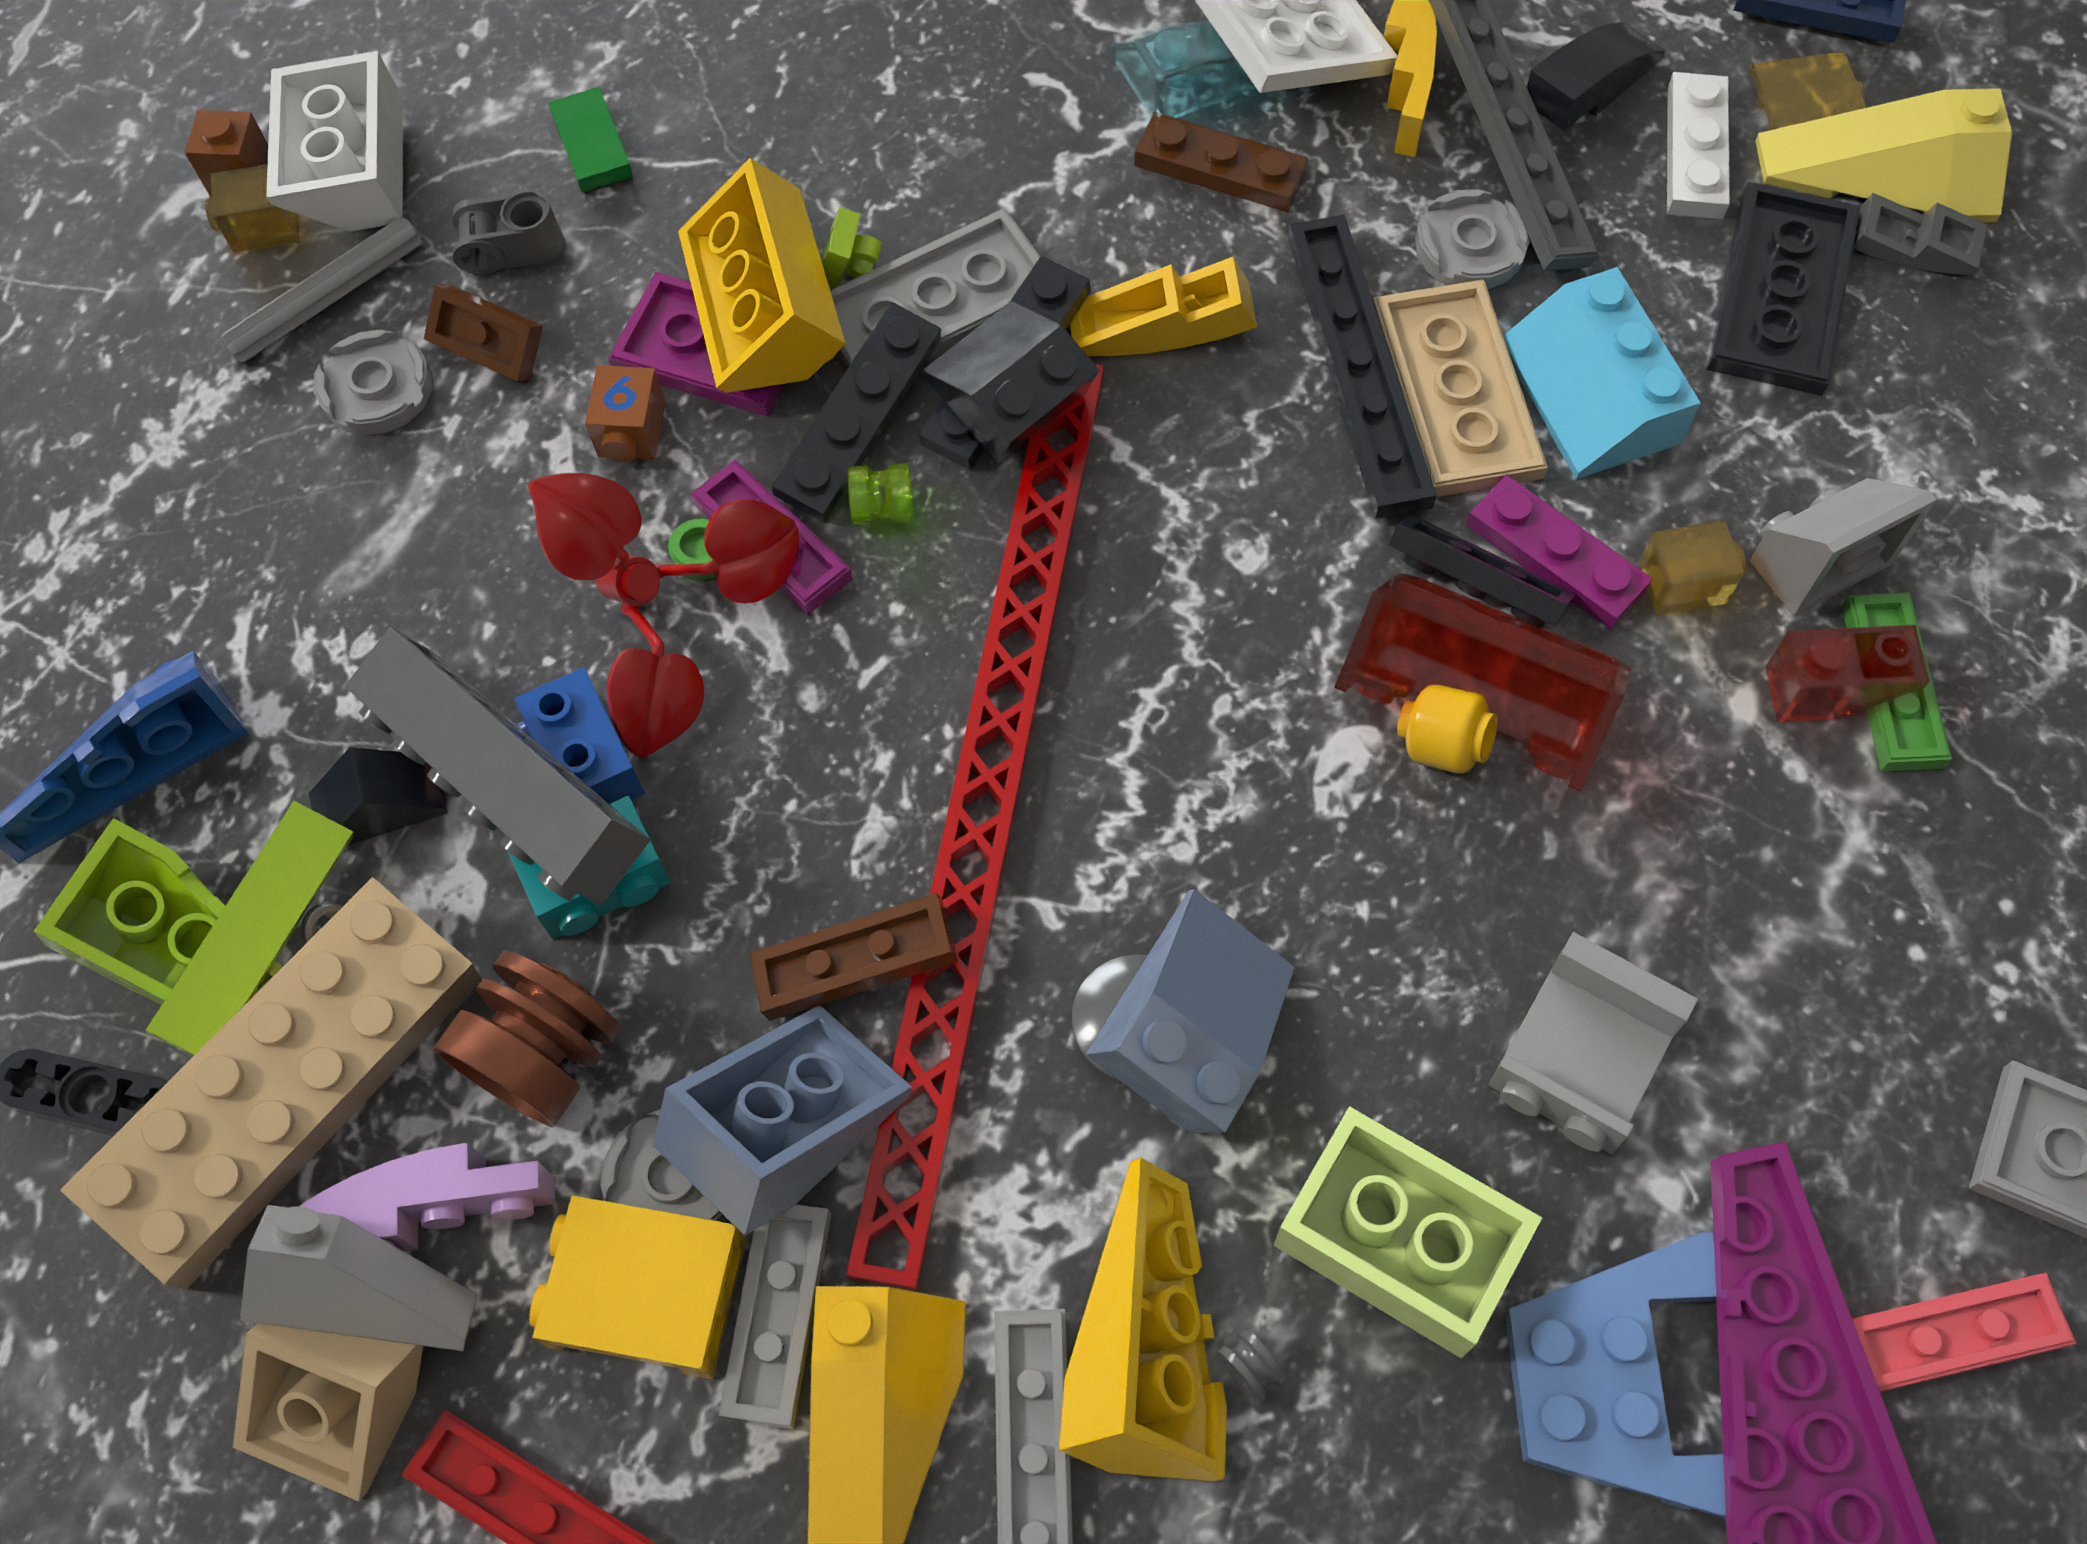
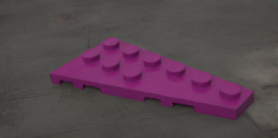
[1710,1141,1937,1544]

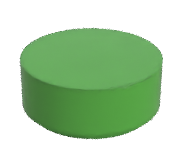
[668,519,717,581]

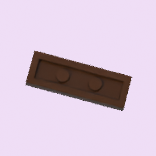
[1134,112,1308,213]
[750,893,958,1021]

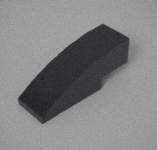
[1527,22,1666,131]

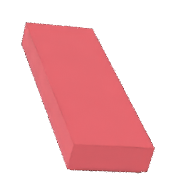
[1852,1273,2077,1393]

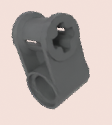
[452,190,566,275]

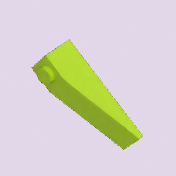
[34,818,282,1005]

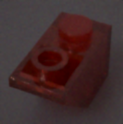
[1765,625,1930,722]

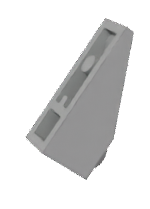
[240,1205,477,1351]

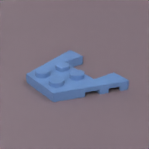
[1504,1232,1726,1521]

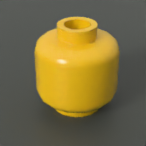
[1397,685,1498,773]

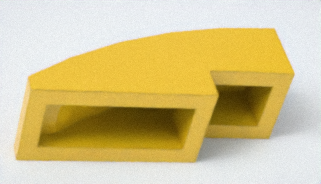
[1070,257,1257,356]

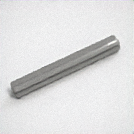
[221,217,422,363]

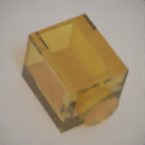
[205,164,299,253]
[1639,520,1746,615]

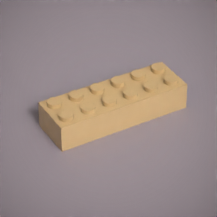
[60,877,482,1289]

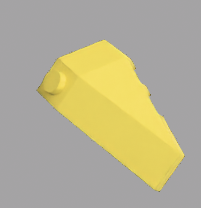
[1755,88,2012,222]

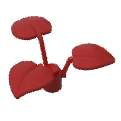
[528,473,799,758]

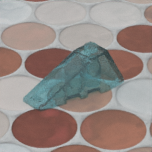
[1110,21,1256,118]

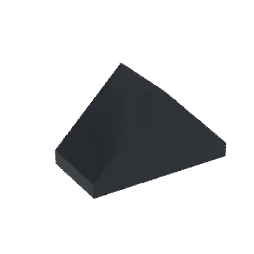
[308,747,448,845]

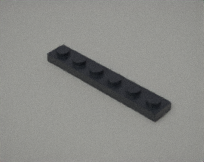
[1288,215,1437,519]

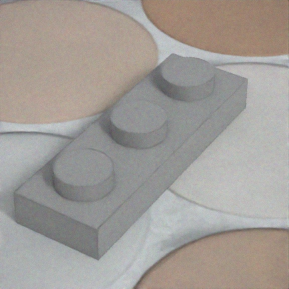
[718,1205,832,1429]

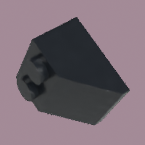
[922,301,1100,464]

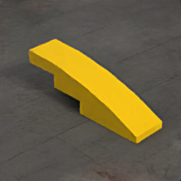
[1384,0,1437,158]

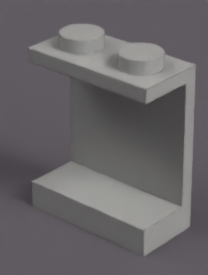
[1488,932,1698,1154]

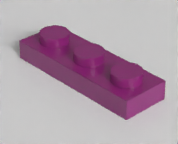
[1466,474,1653,630]

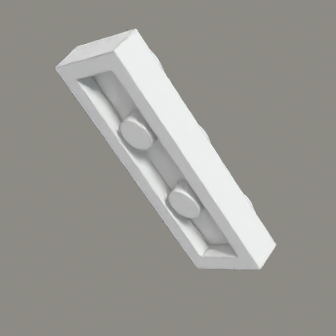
[1667,72,1729,219]

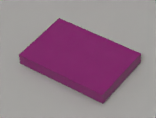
[608,271,784,417]

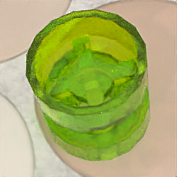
[848,463,913,526]

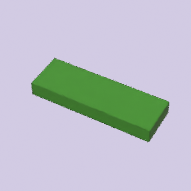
[1841,592,1952,772]

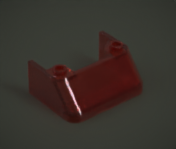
[1334,573,1631,792]

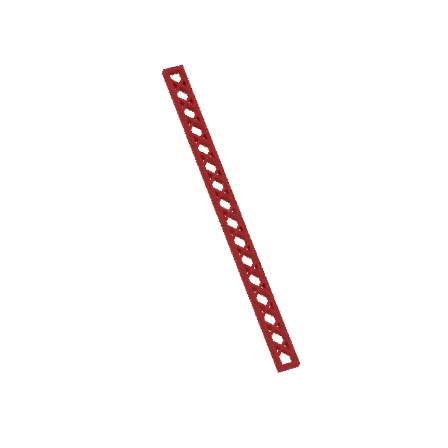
[846,364,1104,1292]

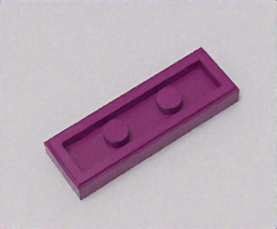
[690,459,853,616]

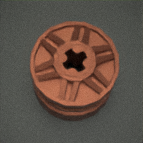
[433,950,622,1128]

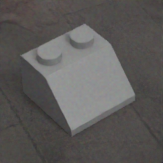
[1749,478,1937,616]

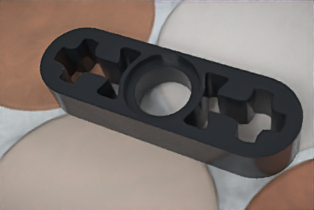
[0,1049,168,1136]

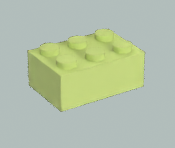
[1273,1106,1542,1359]

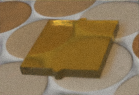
[1750,52,1866,130]

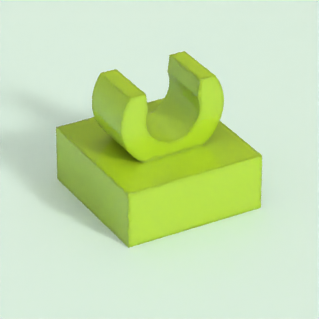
[821,206,882,289]

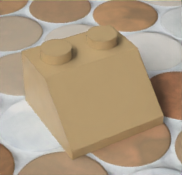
[233,1323,423,1502]

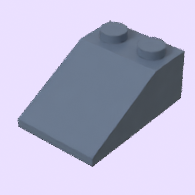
[1085,889,1295,1133]
[653,1005,912,1236]

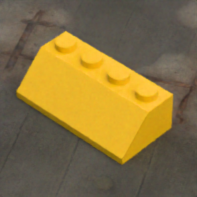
[678,158,846,393]

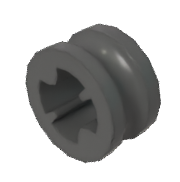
[1217,1328,1287,1404]

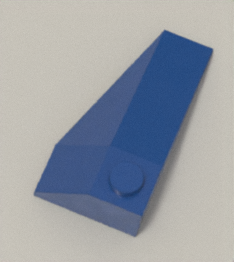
[0,651,249,863]

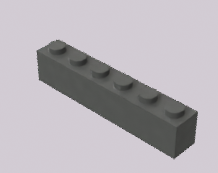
[344,626,651,905]

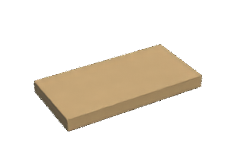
[1373,279,1548,497]

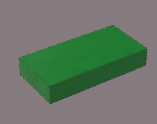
[548,86,634,193]

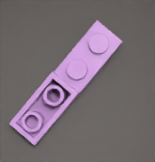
[299,1143,555,1252]

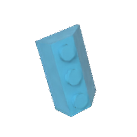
[1503,267,1701,480]

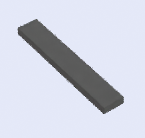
[1429,0,1600,271]

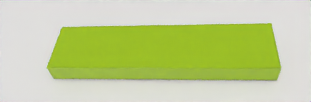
[146,801,353,1056]

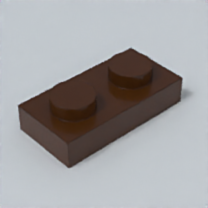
[423,284,543,382]

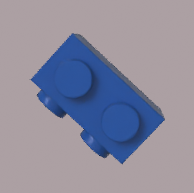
[514,667,645,804]

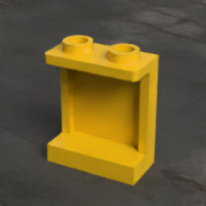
[529,1195,747,1380]

